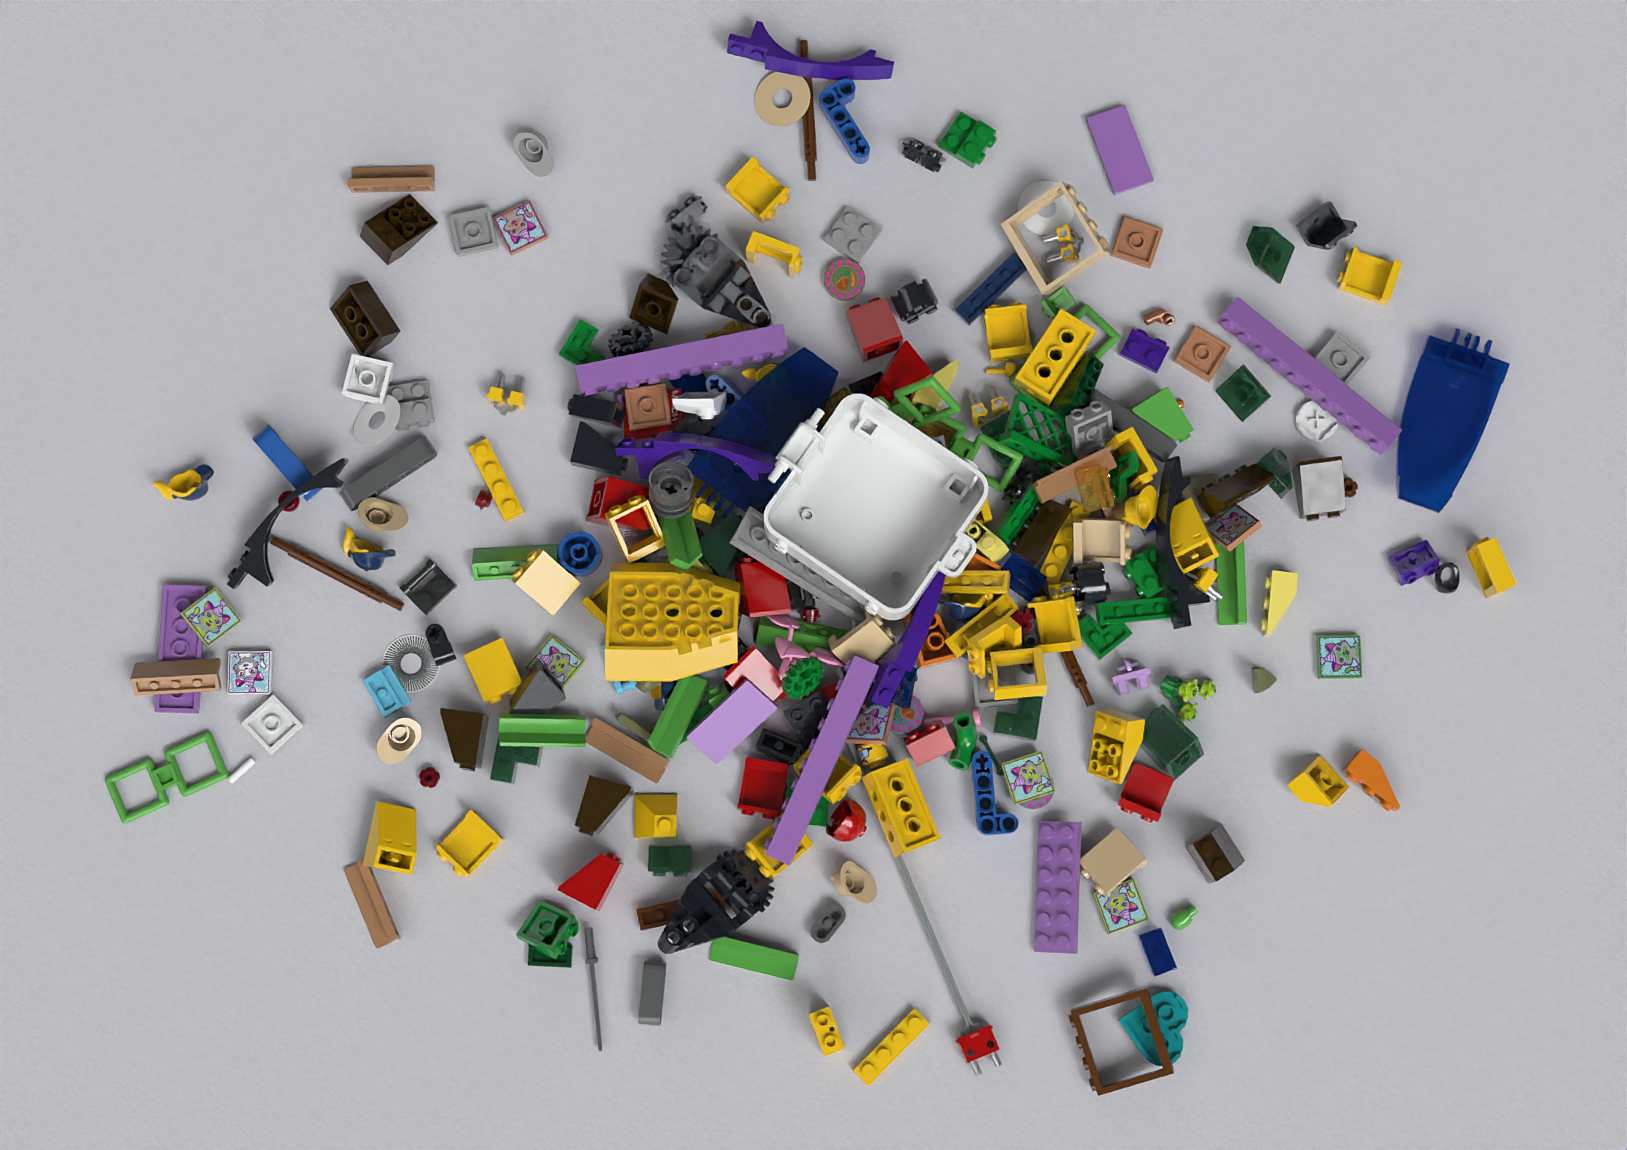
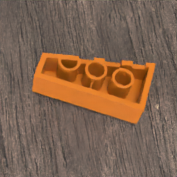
[903,603,962,670]

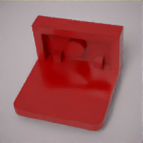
[1118,763,1173,823]

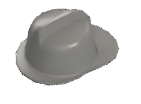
[513,130,553,177]

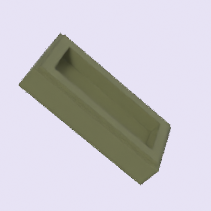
[618,714,652,742]

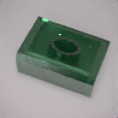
[1215,364,1271,422]

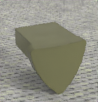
[1252,667,1277,694]

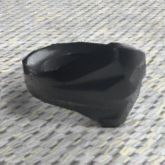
[1434,562,1460,594]

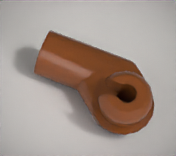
[1143,309,1175,326]

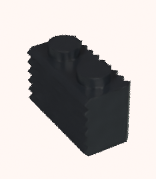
[756,728,803,767]

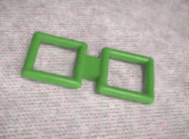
[1009,304,1120,414]
[876,376,961,426]
[911,404,1023,492]
[105,731,229,824]

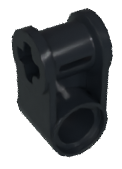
[425,624,457,667]

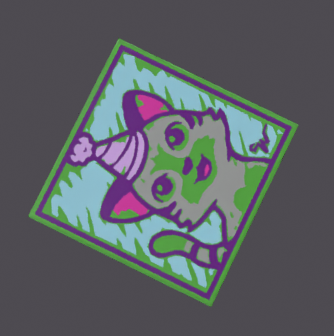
[1316,635,1362,679]

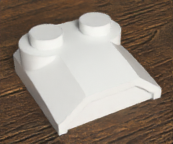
[341,354,394,404]
[672,392,726,419]

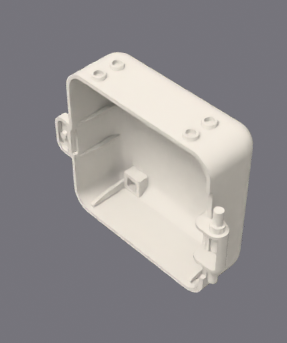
[764,394,988,620]

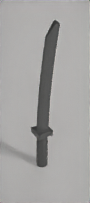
[584,928,602,1051]

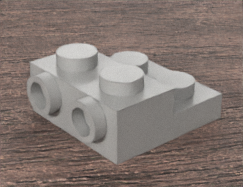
[387,380,435,431]
[1065,400,1114,457]

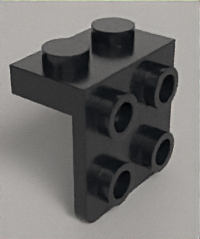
[1295,201,1358,250]

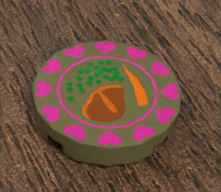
[824,259,865,301]

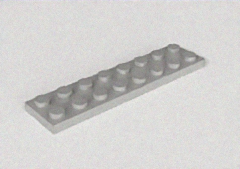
[729,506,882,623]

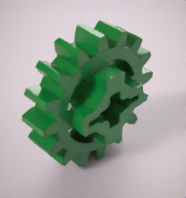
[781,656,824,700]

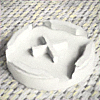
[1295,400,1338,442]

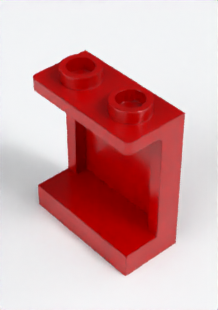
[737,757,789,820]

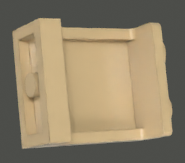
[1073,518,1132,565]
[827,611,896,665]
[1080,828,1147,897]

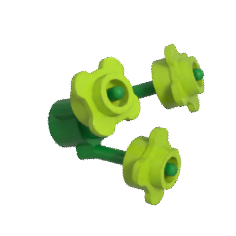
[1160,675,1216,724]

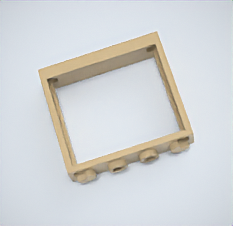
[1000,181,1110,296]

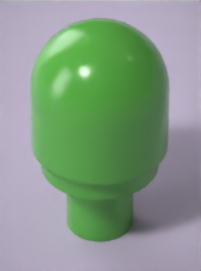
[1170,905,1199,930]

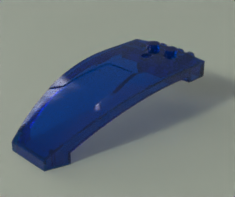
[1396,328,1510,513]
[687,347,839,519]

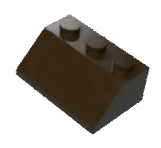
[330,280,401,357]
[1197,463,1276,518]
[1011,499,1073,567]

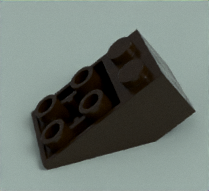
[360,194,438,266]

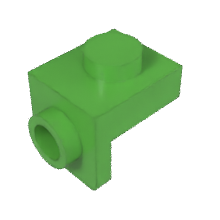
[1041,286,1078,319]
[705,682,730,709]

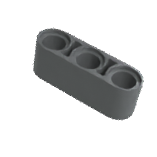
[638,960,667,1026]

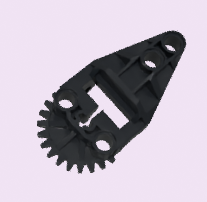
[660,225,772,328]
[657,849,775,954]

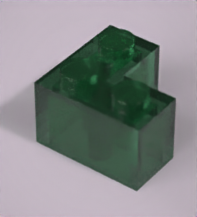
[992,696,1043,741]
[490,740,543,785]
[648,845,693,877]

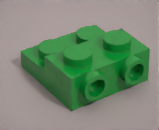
[938,112,997,169]
[1122,544,1167,599]
[516,900,579,959]

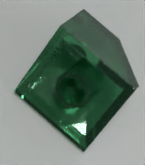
[1246,226,1295,284]
[1256,448,1293,499]

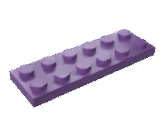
[154,584,208,714]
[1034,821,1081,954]

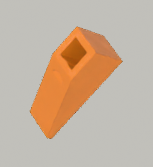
[1343,749,1400,811]

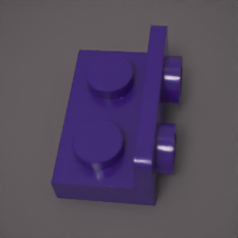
[1119,329,1170,374]
[1388,540,1439,586]

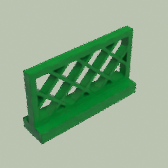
[998,393,1077,471]

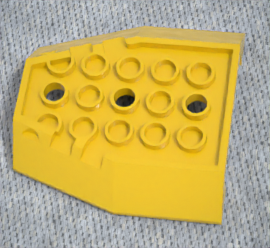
[605,562,740,682]

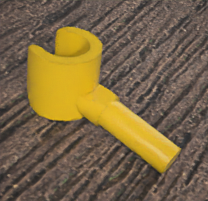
[986,362,1017,377]

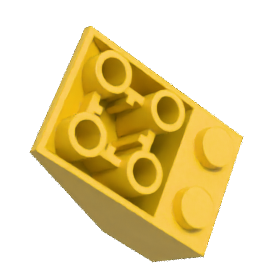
[1154,498,1221,574]
[1088,708,1145,784]
[362,801,417,875]

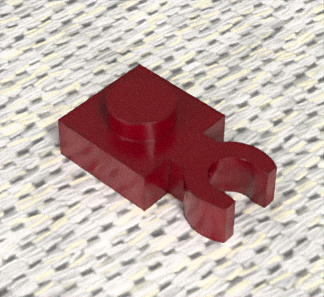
[1010,605,1036,636]

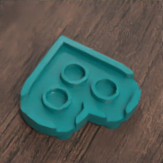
[1118,991,1188,1066]

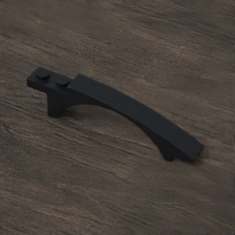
[1156,456,1210,629]
[227,458,349,589]

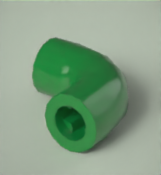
[948,712,977,770]

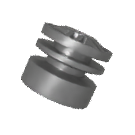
[649,461,694,519]

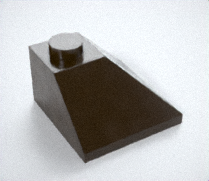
[629,273,679,335]

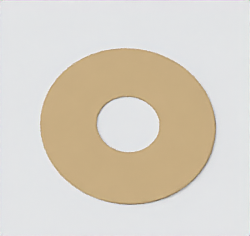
[754,72,811,126]

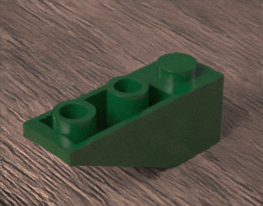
[1052,352,1104,417]

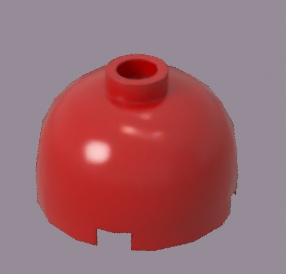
[826,798,867,842]

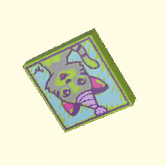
[180,588,242,647]
[525,635,585,687]
[1001,751,1056,805]
[1093,879,1149,934]

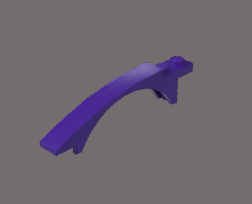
[727,20,894,80]
[615,432,777,481]
[867,571,946,709]

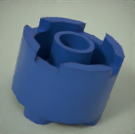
[558,531,602,577]

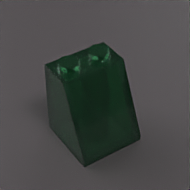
[699,512,743,579]
[1140,704,1204,782]

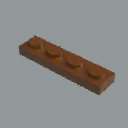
[636,892,726,931]

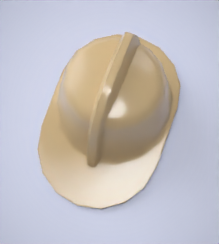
[358,497,409,532]
[376,718,422,765]
[830,861,877,904]

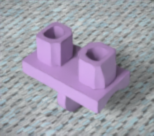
[1110,658,1151,695]

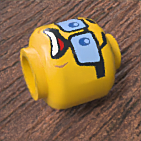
[857,744,888,769]

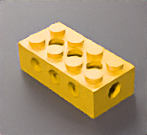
[1014,309,1097,406]
[862,758,941,858]

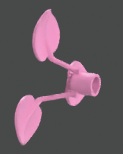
[767,614,846,677]

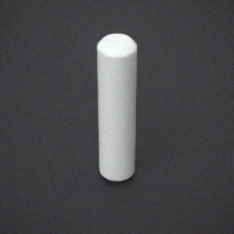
[228,757,256,783]

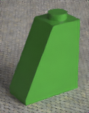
[1129,387,1194,443]

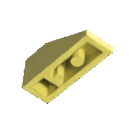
[909,360,959,416]

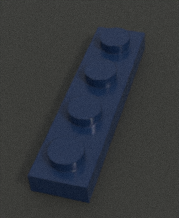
[954,253,1027,326]

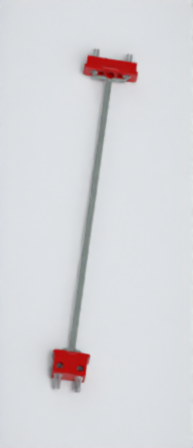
[801,666,1002,1076]

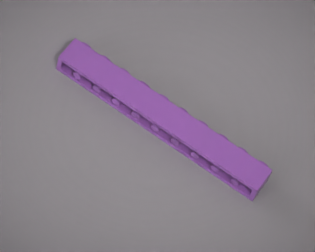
[1217,297,1402,455]
[575,324,788,397]
[764,655,879,865]

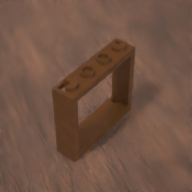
[1068,986,1174,1096]

